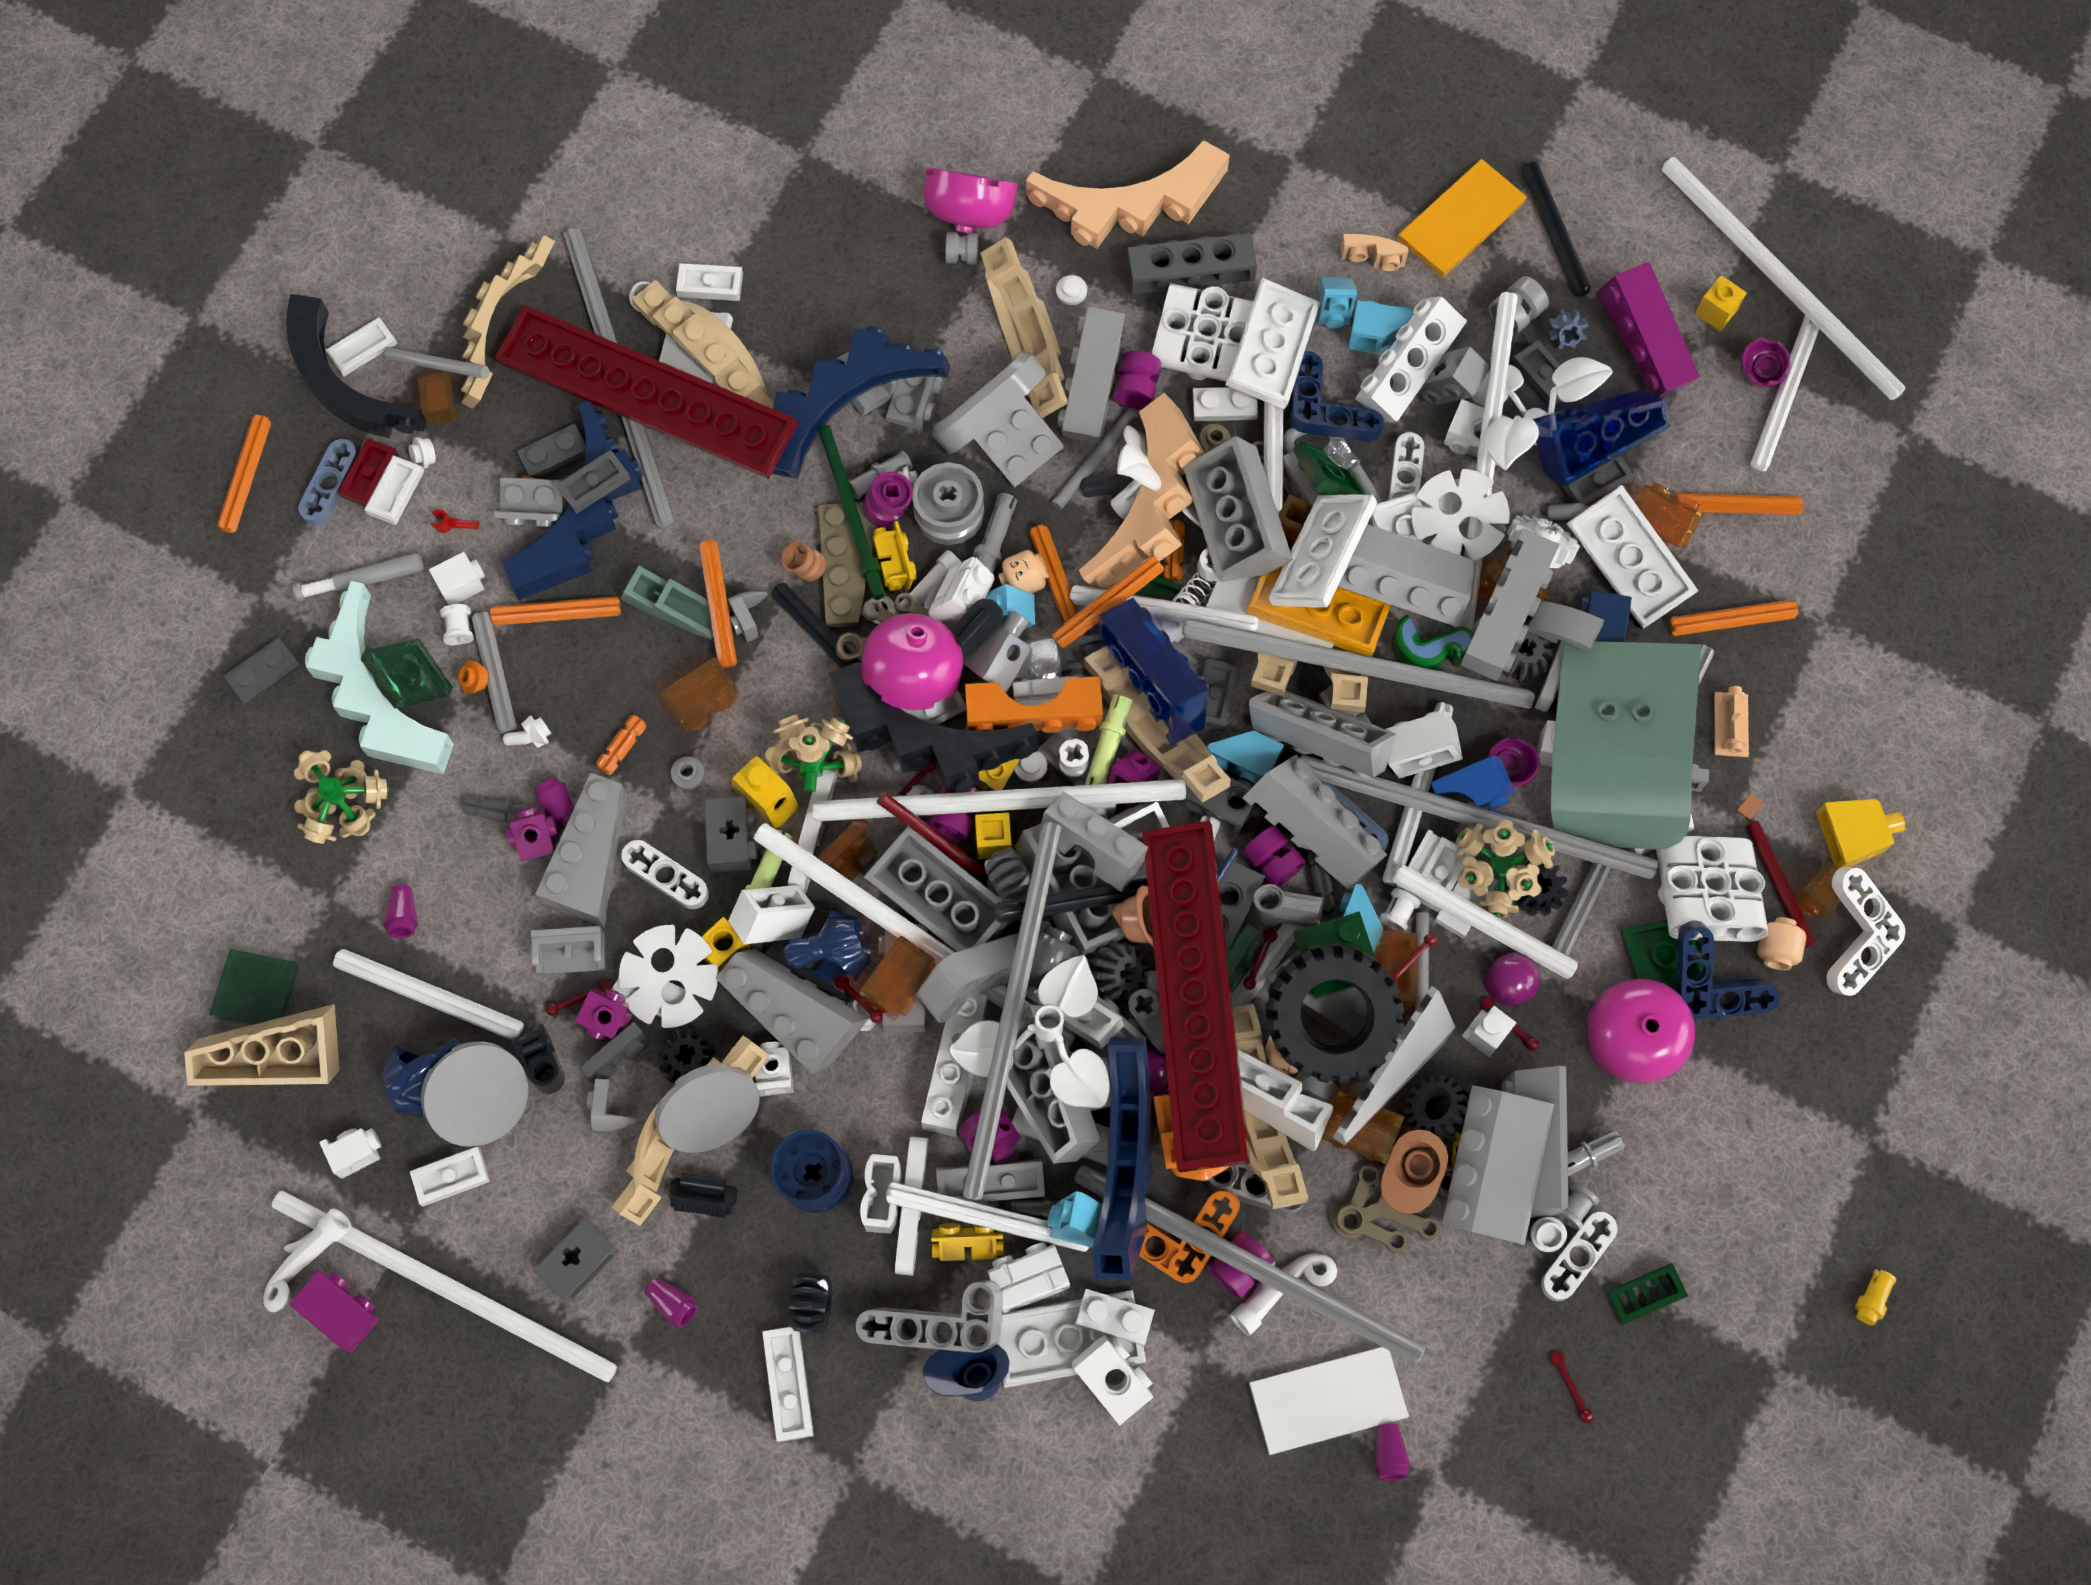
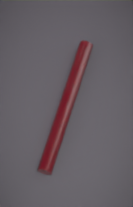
[877,792,986,879]
[1746,821,1816,948]

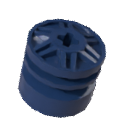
[770,1130,854,1213]

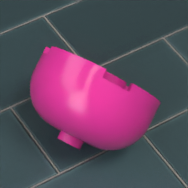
[923,167,1018,233]
[861,613,963,710]
[1586,978,1695,1084]

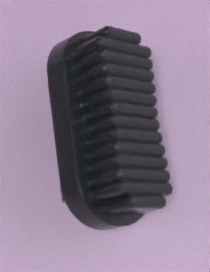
[950,598,1003,657]
[668,1173,737,1219]

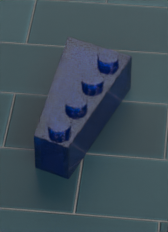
[1532,389,1671,486]
[1099,598,1209,746]

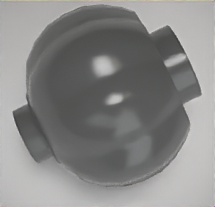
[1028,924,1079,989]

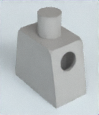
[963,610,1031,693]

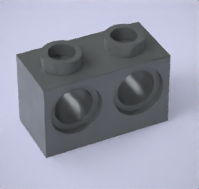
[1180,768,1257,835]

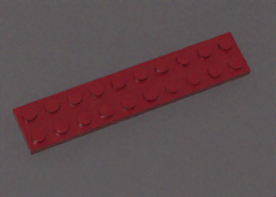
[495,305,799,479]
[1142,820,1251,1173]

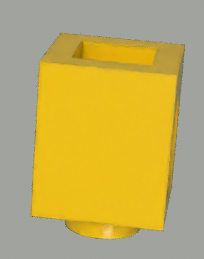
[1695,275,1747,331]
[975,813,1012,859]
[702,917,750,974]

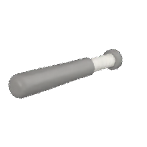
[292,553,424,602]

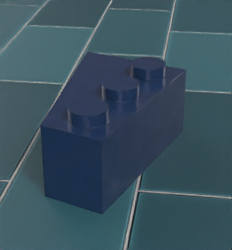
[1578,590,1632,642]

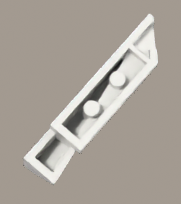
[1238,1050,1333,1151]

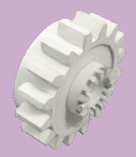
[1507,515,1580,568]

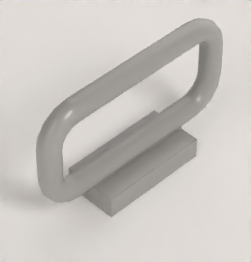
[1283,426,1382,524]

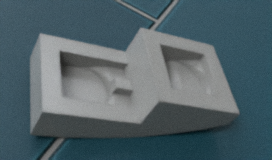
[1528,601,1604,652]

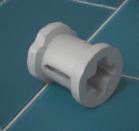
[1555,1183,1599,1230]

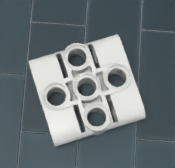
[1152,283,1253,382]
[1656,836,1768,942]

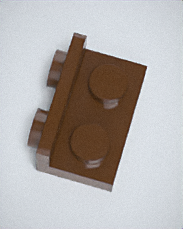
[818,819,878,897]

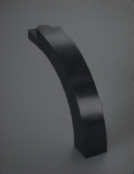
[286,294,427,438]

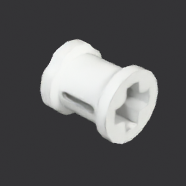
[440,604,474,646]
[1059,739,1089,778]
[1379,888,1421,933]

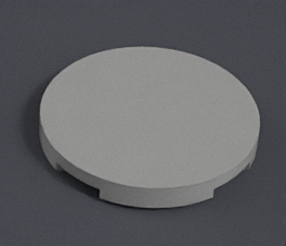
[421,1041,529,1147]
[655,1063,760,1153]

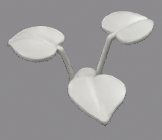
[1471,357,1613,470]
[1111,425,1202,528]
[950,955,1110,1108]

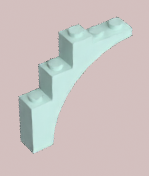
[305,581,454,774]

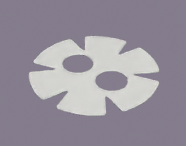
[1411,469,1510,560]
[619,925,718,1028]

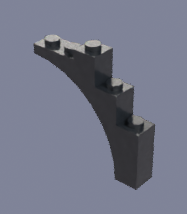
[829,662,1038,793]

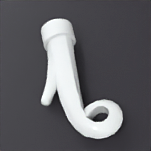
[867,550,962,624]
[263,1209,352,1312]
[1229,1253,1337,1336]

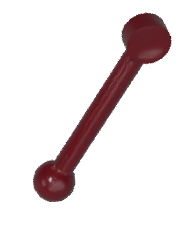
[895,763,936,797]
[1243,928,1278,990]
[1389,933,1437,984]
[835,976,883,1023]
[546,979,614,1016]
[1480,997,1539,1051]
[1550,1351,1594,1423]

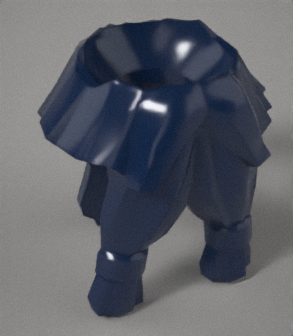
[784,909,872,982]
[379,1038,461,1118]

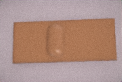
[1737,793,1765,821]

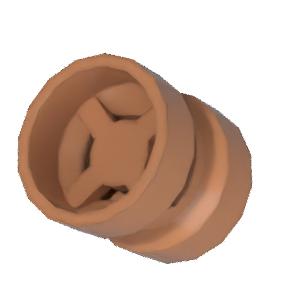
[781,541,826,582]

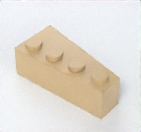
[184,1004,340,1086]

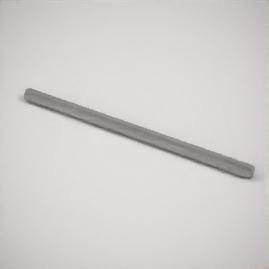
[564,227,674,528]
[1182,619,1535,708]
[1552,644,1714,956]
[1300,755,1658,879]
[963,822,1061,1200]
[1075,1166,1426,1364]

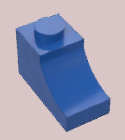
[1431,756,1516,810]

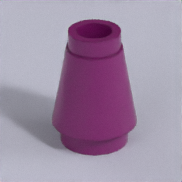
[534,777,574,829]
[383,885,418,938]
[645,1277,698,1328]
[1375,1423,1411,1481]

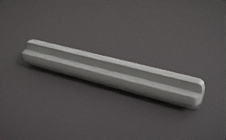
[472,612,517,734]

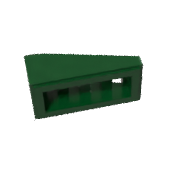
[1606,1263,1688,1325]

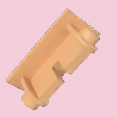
[1714,686,1749,757]

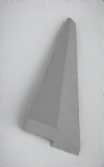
[1333,986,1455,1145]

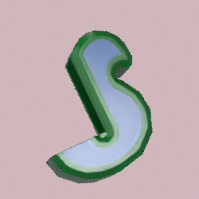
[1392,614,1474,670]

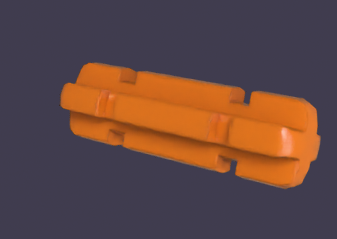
[1163,519,1185,582]
[596,715,646,775]

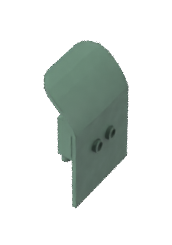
[1551,641,1701,849]

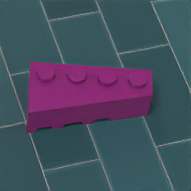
[1596,262,1700,398]

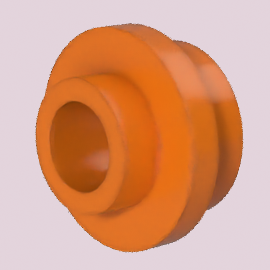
[458,660,488,694]

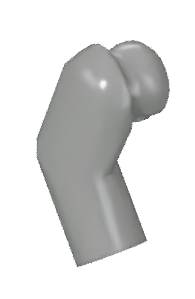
[1548,503,1589,521]

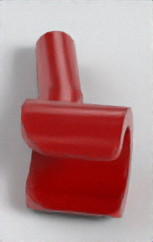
[431,509,479,533]

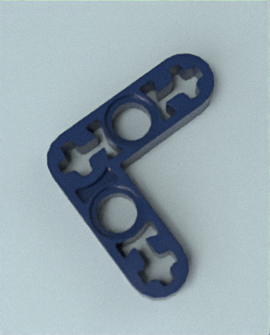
[1290,351,1384,442]
[1676,920,1780,1019]

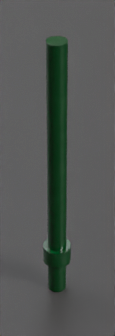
[818,425,886,600]

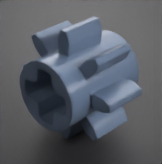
[1547,309,1589,349]

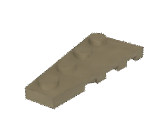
[818,502,878,628]

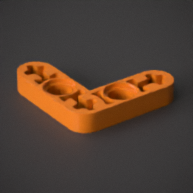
[1139,1189,1240,1283]

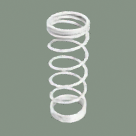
[1172,562,1217,606]

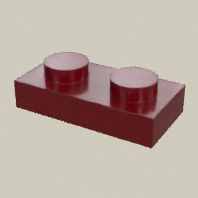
[338,438,399,507]

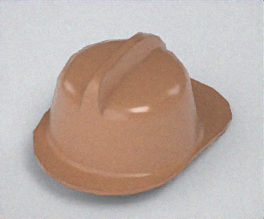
[1113,886,1154,947]
[1381,1129,1448,1214]

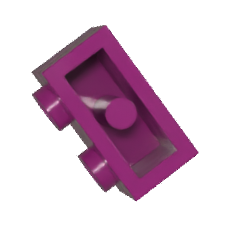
[289,1270,381,1353]

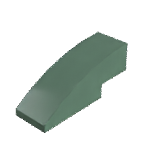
[620,566,714,640]

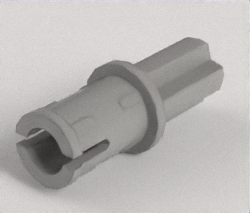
[1568,1131,1624,1176]

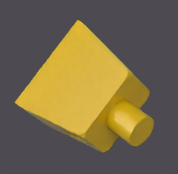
[732,756,800,829]
[1816,799,1905,871]

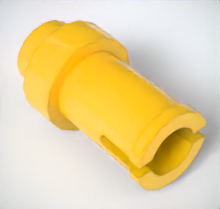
[1855,1269,1896,1325]

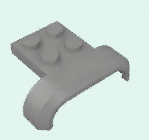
[932,352,1065,487]

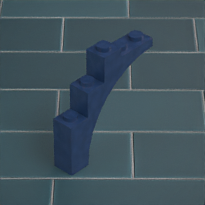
[772,326,951,479]
[502,401,643,600]
[1092,1037,1157,1280]

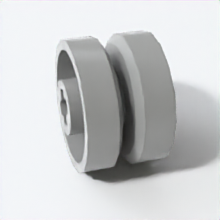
[912,462,984,545]

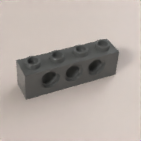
[1127,233,1257,295]
[1217,861,1265,957]

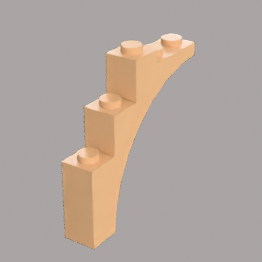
[1026,140,1230,249]
[1079,393,1206,590]

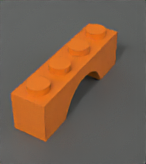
[965,676,1103,733]

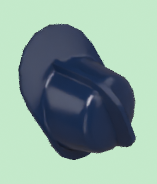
[923,1343,1010,1402]

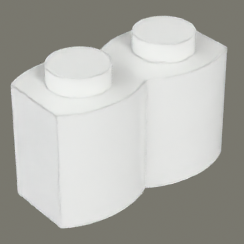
[860,1154,902,1234]

